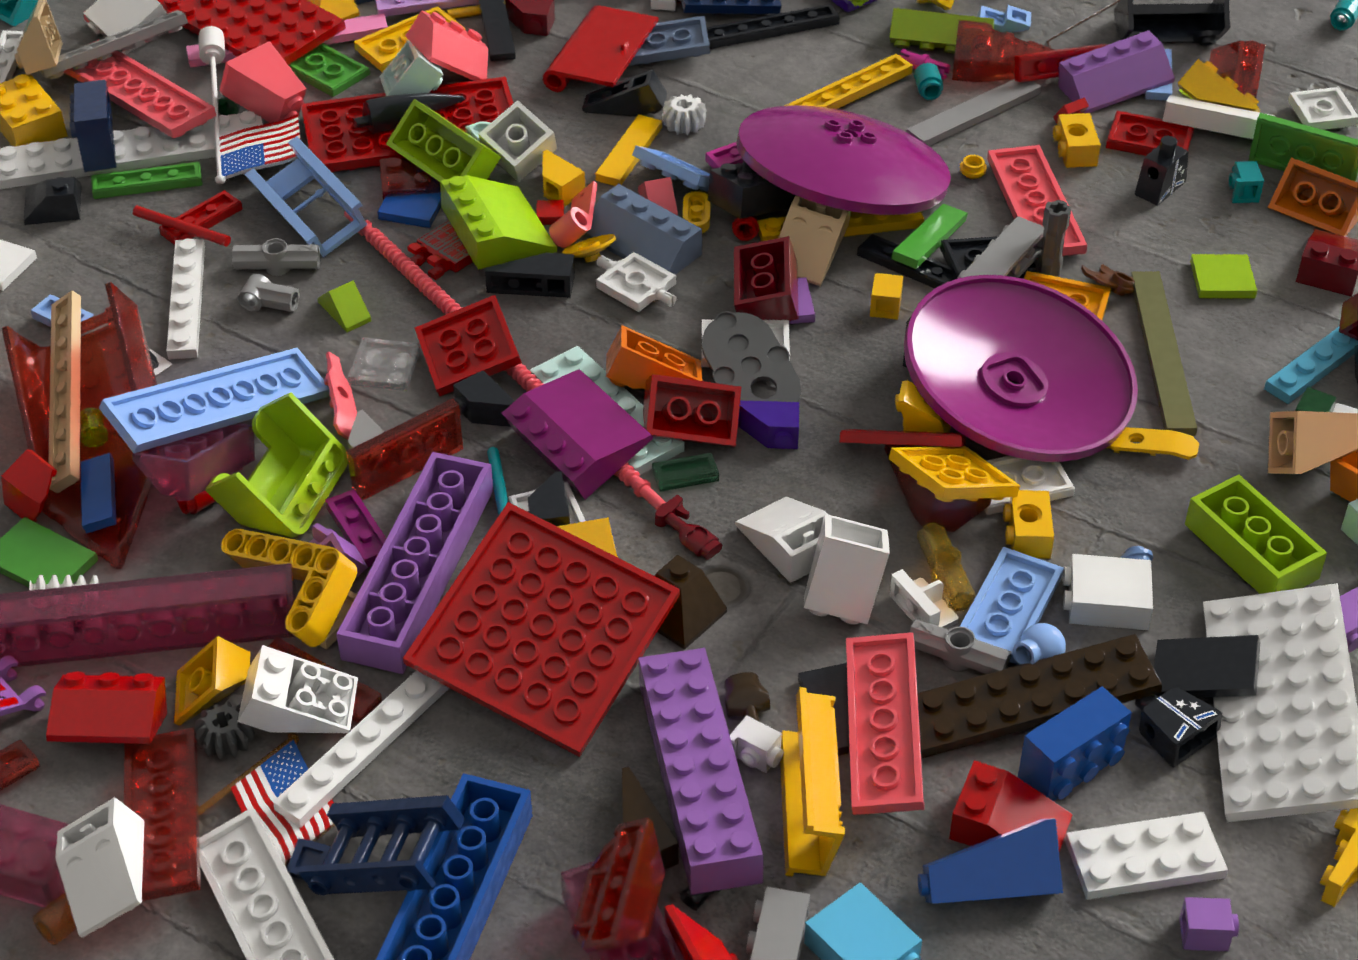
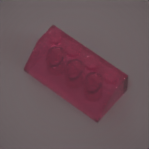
[132,423,255,501]

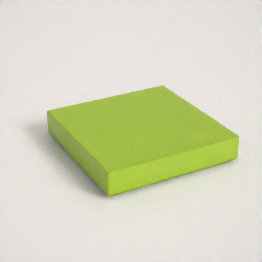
[1190,254,1257,298]

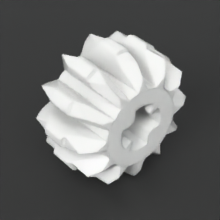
[662,94,706,135]

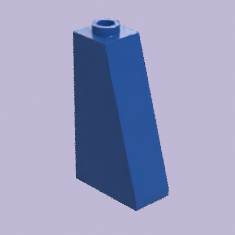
[918,819,1063,904]

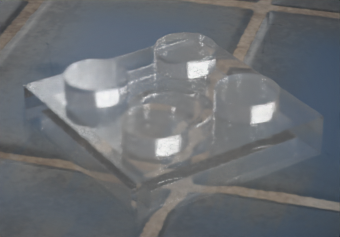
[348,337,421,391]

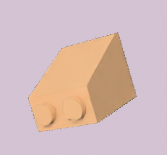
[1268,411,1358,474]

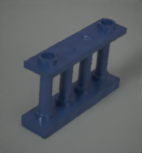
[298,795,465,895]

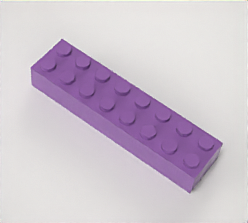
[337,452,493,674]
[638,648,763,895]

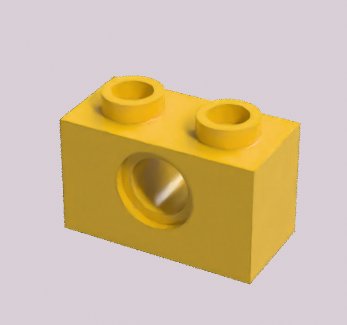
[1053,113,1101,168]
[1003,490,1054,559]

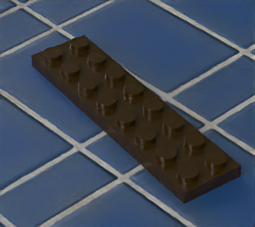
[918,634,1162,759]

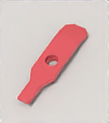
[324,351,357,440]

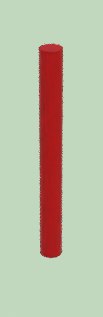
[133,205,231,247]

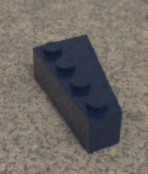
[69,79,117,172]

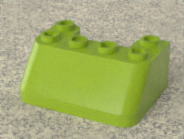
[205,392,348,538]

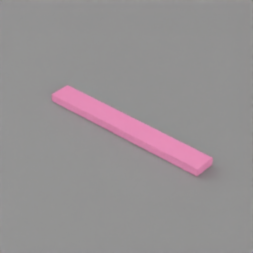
[186,13,388,68]

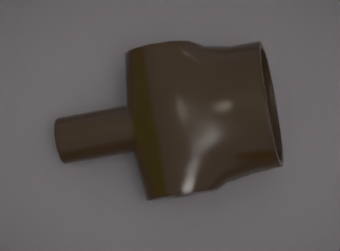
[724,672,771,722]

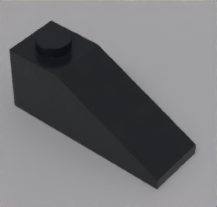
[582,69,668,116]
[485,253,575,298]

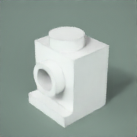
[730,715,784,773]

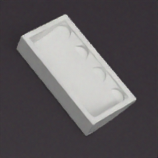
[1163,95,1275,139]

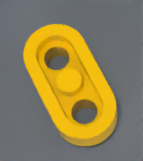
[683,191,710,233]

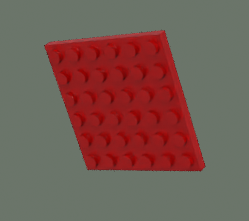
[403,502,680,757]

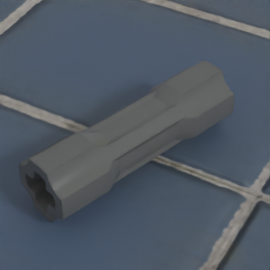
[1036,200,1071,277]

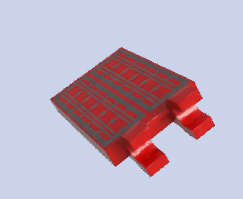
[407,221,473,280]

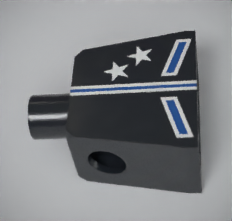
[1135,136,1189,206]
[1135,688,1222,768]

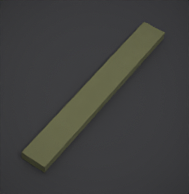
[1131,271,1197,436]

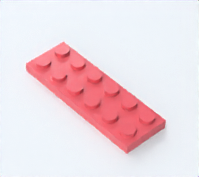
[987,145,1087,259]
[846,632,924,815]

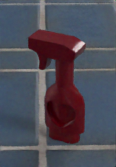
[655,494,723,560]

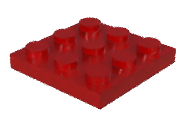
[414,295,522,396]

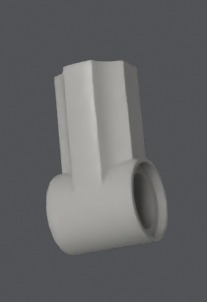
[237,274,300,312]

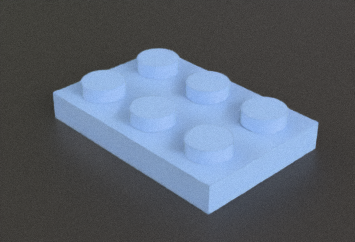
[632,146,710,192]

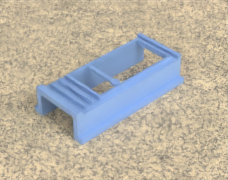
[245,136,367,258]

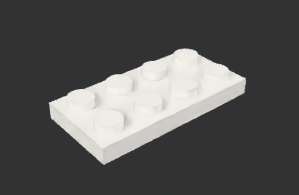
[1065,812,1228,900]

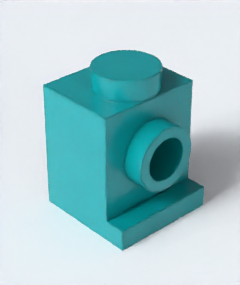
[1228,161,1264,203]

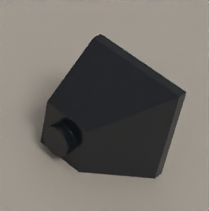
[24,177,81,225]

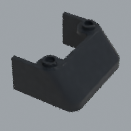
[1114,0,1230,46]

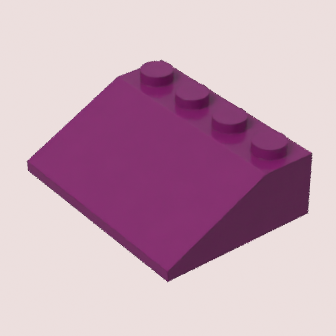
[502,369,653,500]

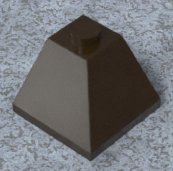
[655,555,727,650]

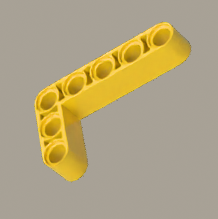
[221,529,357,647]

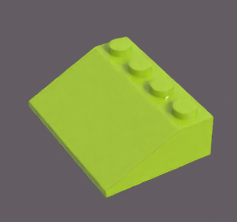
[440,175,557,269]

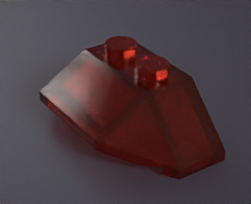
[1209,40,1266,98]
[571,817,665,953]

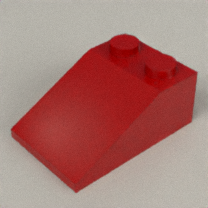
[949,760,1073,853]

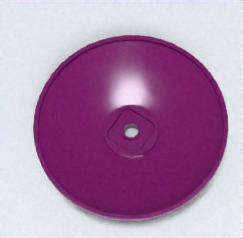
[736,105,951,215]
[904,275,1138,462]

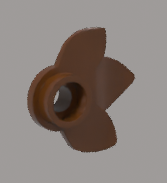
[1081,264,1135,296]

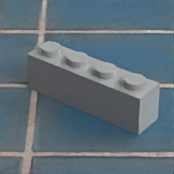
[958,216,1044,278]
[746,886,810,960]

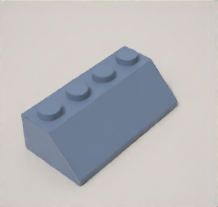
[583,184,702,274]

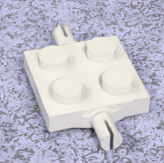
[596,252,677,312]

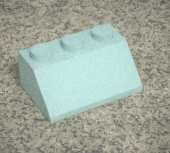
[380,39,443,96]

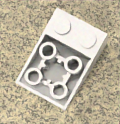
[735,496,827,583]
[237,645,358,733]
[55,797,144,938]

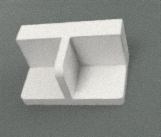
[890,569,959,629]

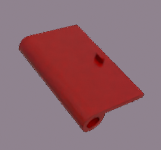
[543,5,658,92]

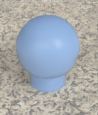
[1013,623,1066,665]

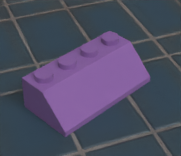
[1058,31,1175,113]

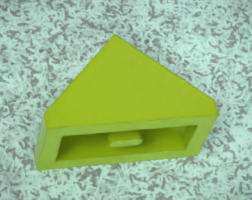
[317,280,372,332]

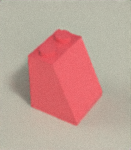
[219,41,306,123]

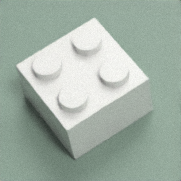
[478,100,558,182]

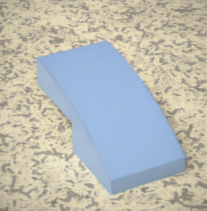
[978,5,1031,32]

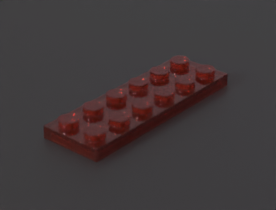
[124,727,201,901]

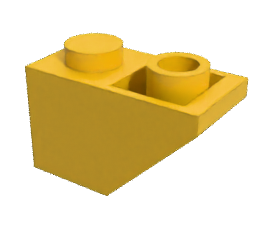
[542,149,585,207]
[895,380,951,446]

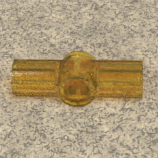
[917,522,976,612]

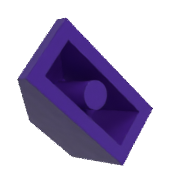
[738,400,799,449]

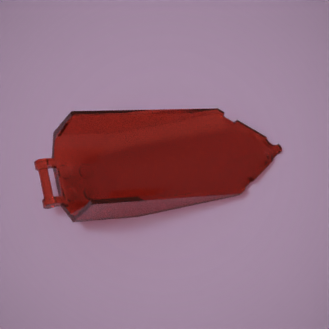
[2,282,158,569]

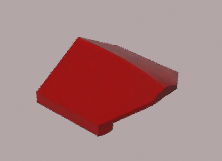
[1,449,57,522]

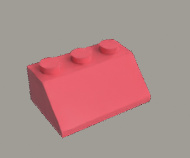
[405,10,488,81]

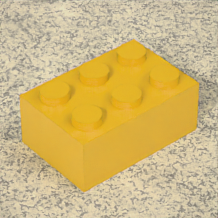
[0,74,67,147]

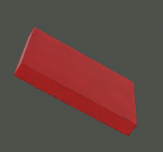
[1106,111,1194,156]

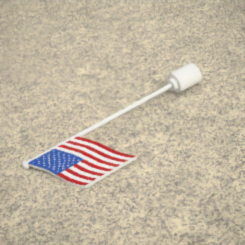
[198,26,301,185]

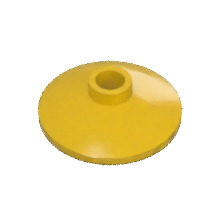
[562,234,616,262]

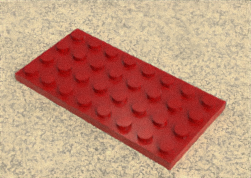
[157,0,346,65]
[301,76,514,172]

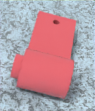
[549,181,598,248]

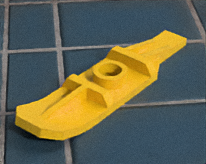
[1106,427,1199,460]

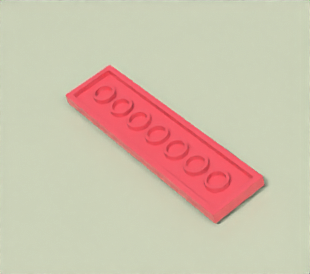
[63,39,217,139]

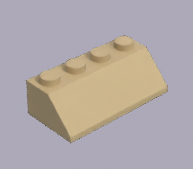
[15,0,63,75]

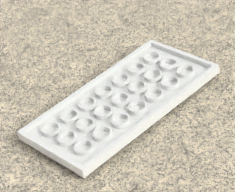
[1203,583,1358,822]

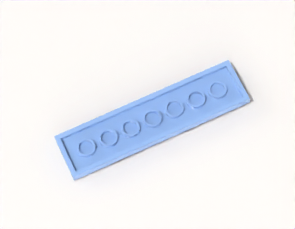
[99,348,330,453]

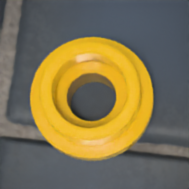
[960,155,987,179]

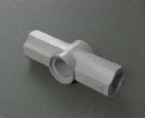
[232,238,320,276]
[909,619,1012,674]

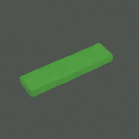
[91,162,202,199]
[892,204,968,269]

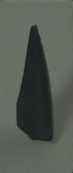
[353,93,465,134]

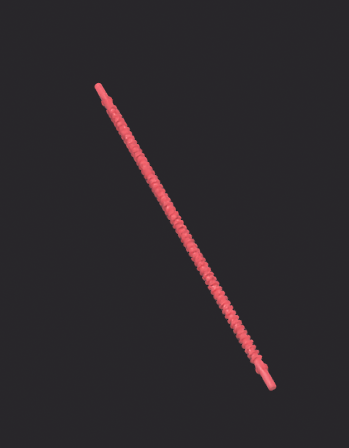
[344,211,666,510]

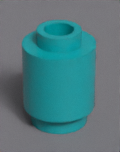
[1330,0,1358,30]
[914,63,943,100]

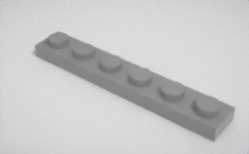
[39,10,188,79]

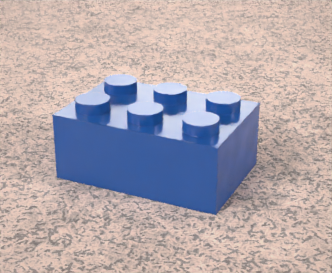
[1018,686,1132,801]

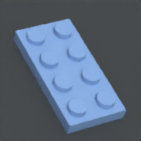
[960,547,1064,665]

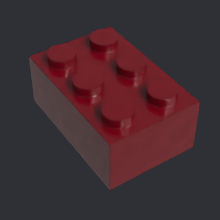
[734,236,799,321]

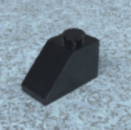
[452,370,514,427]
[527,471,570,526]

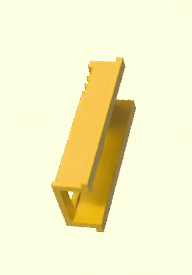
[780,687,845,877]

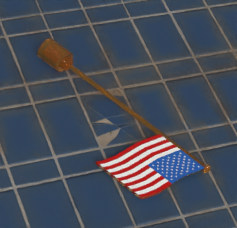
[32,733,335,945]

